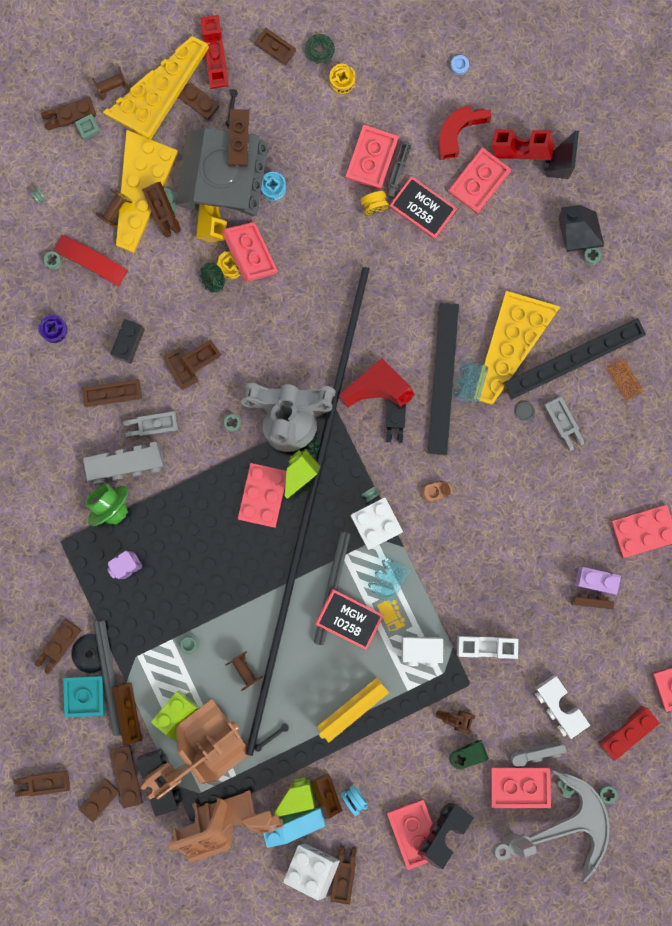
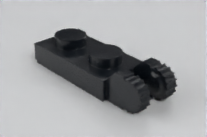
[386,399,406,443]

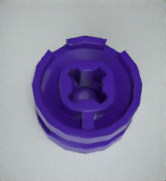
[38,315,68,343]

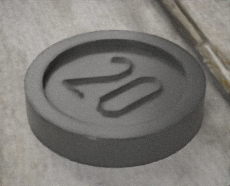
[516,402,535,421]

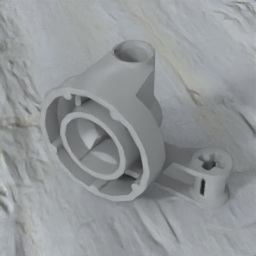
[241,383,336,452]

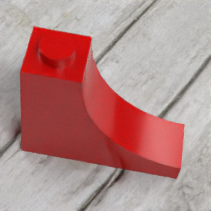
[339,358,415,408]

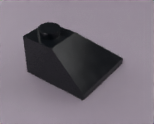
[544,130,579,179]
[559,205,604,252]

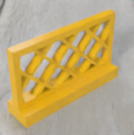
[317,678,389,743]

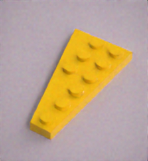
[103,36,209,140]
[116,130,179,254]
[474,291,560,405]

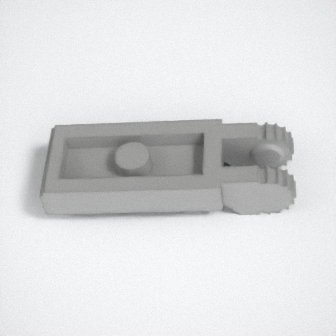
[543,396,584,451]
[123,411,179,438]
[510,741,566,767]

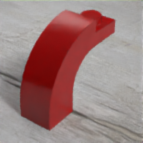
[438,105,492,160]

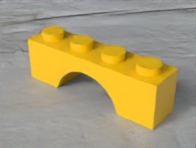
[196,204,227,243]

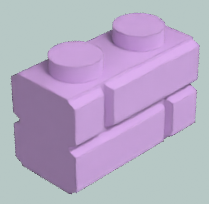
[107,551,142,579]
[575,567,621,595]

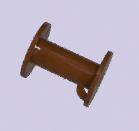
[92,66,130,101]
[96,188,133,228]
[225,651,263,691]

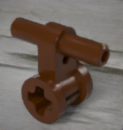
[436,710,476,734]

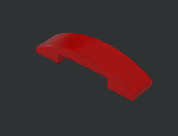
[200,15,229,89]
[53,235,128,287]

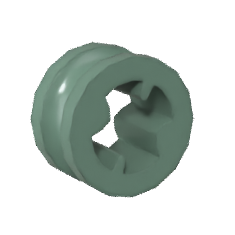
[30,187,47,205]
[583,248,602,265]
[44,251,62,270]
[224,414,241,432]
[361,486,380,503]
[598,785,618,804]

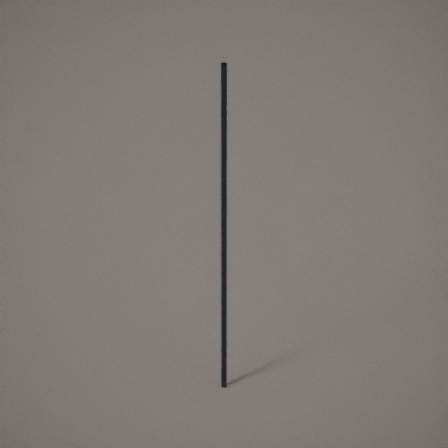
[245,267,370,756]

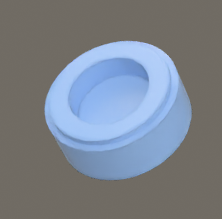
[450,55,469,75]

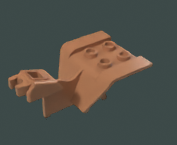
[140,699,248,799]
[167,790,284,862]

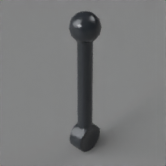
[226,89,238,127]
[255,724,289,752]

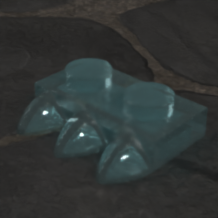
[453,362,489,404]
[368,559,410,604]

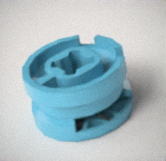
[261,172,286,201]
[340,784,369,816]

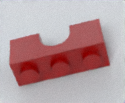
[492,129,555,160]
[598,706,660,761]

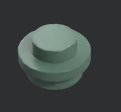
[179,634,199,654]

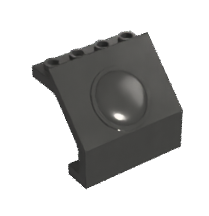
[175,128,269,217]

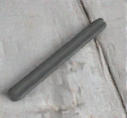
[314,531,350,645]
[94,620,121,736]

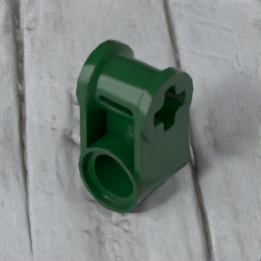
[449,740,489,770]

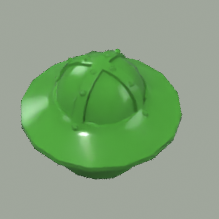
[85,483,129,526]

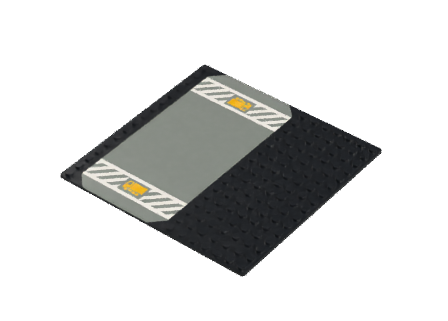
[61,410,470,821]

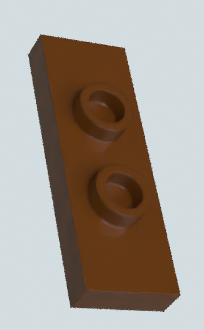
[228,109,250,167]

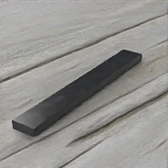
[428,303,459,455]
[503,318,646,400]

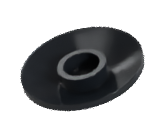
[72,634,101,673]

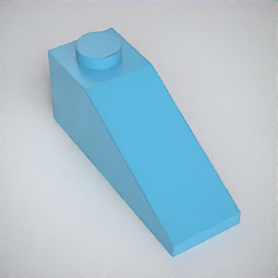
[263,807,325,848]

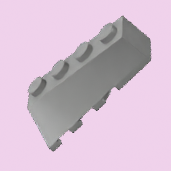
[83,442,165,485]

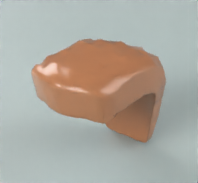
[422,481,452,502]

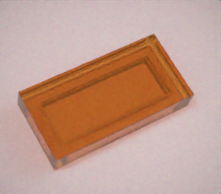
[607,359,644,401]

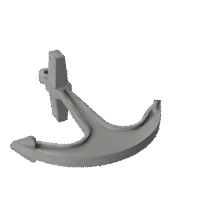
[493,770,610,882]

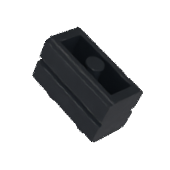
[110,319,145,364]

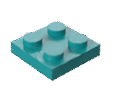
[63,676,105,718]

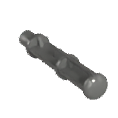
[386,142,412,198]

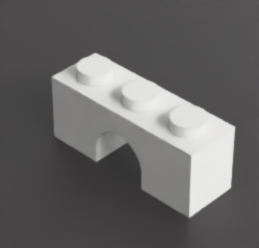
[457,636,518,659]
[535,675,590,739]

